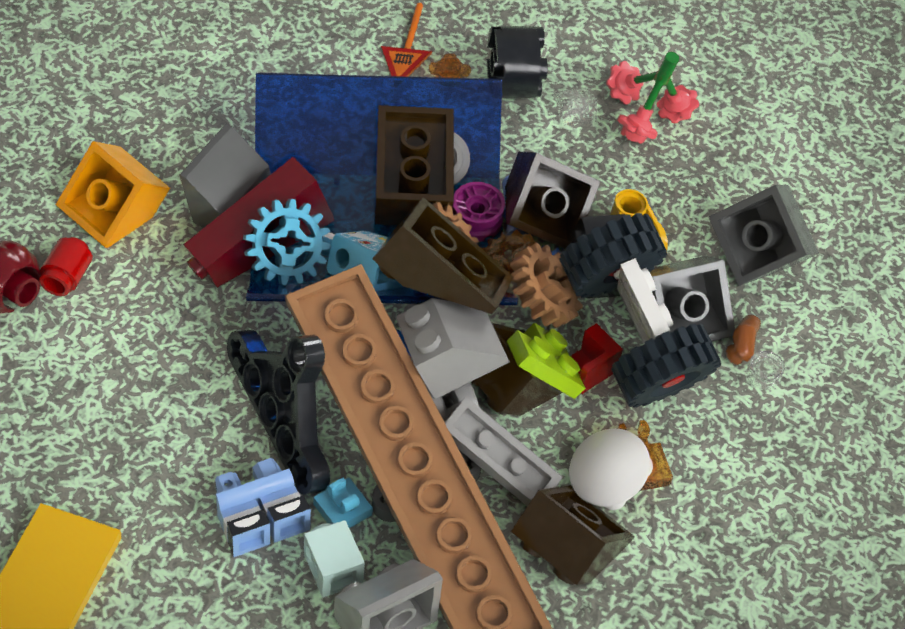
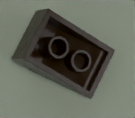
[374,105,454,225]
[372,197,514,314]

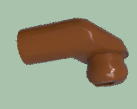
[726,315,761,365]

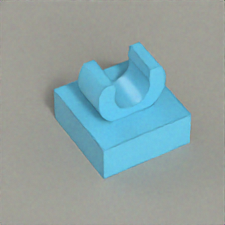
[313,477,373,528]

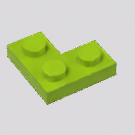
[507,323,585,399]

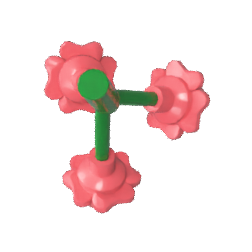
[606,52,699,144]

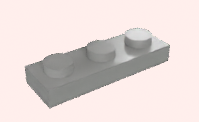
[445,397,563,506]

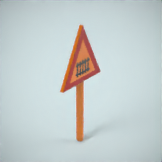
[381,3,432,88]

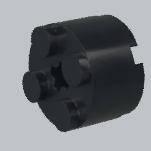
[487,26,548,98]

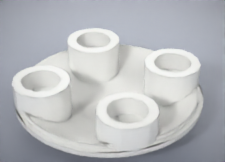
[569,429,653,510]

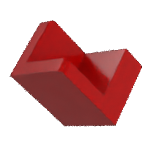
[571,323,623,394]

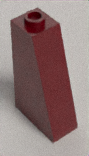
[183,157,335,288]

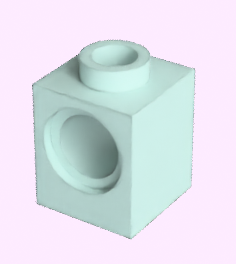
[304,520,365,598]

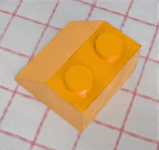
[55,141,170,248]

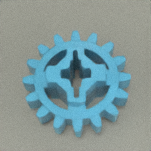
[243,199,331,285]

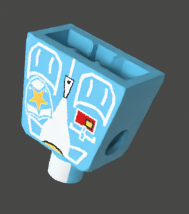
[321,230,404,291]

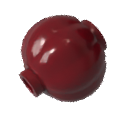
[0,240,41,313]

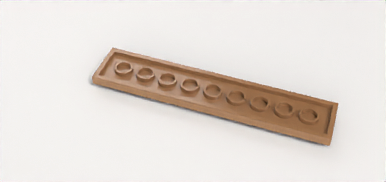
[286,264,552,629]

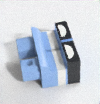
[215,458,311,557]

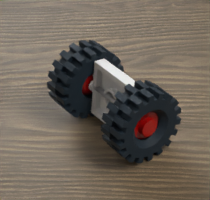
[559,213,721,408]

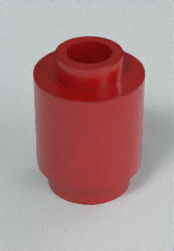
[39,237,93,296]

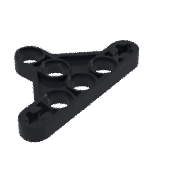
[227,330,330,495]

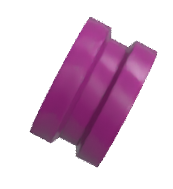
[452,182,505,242]

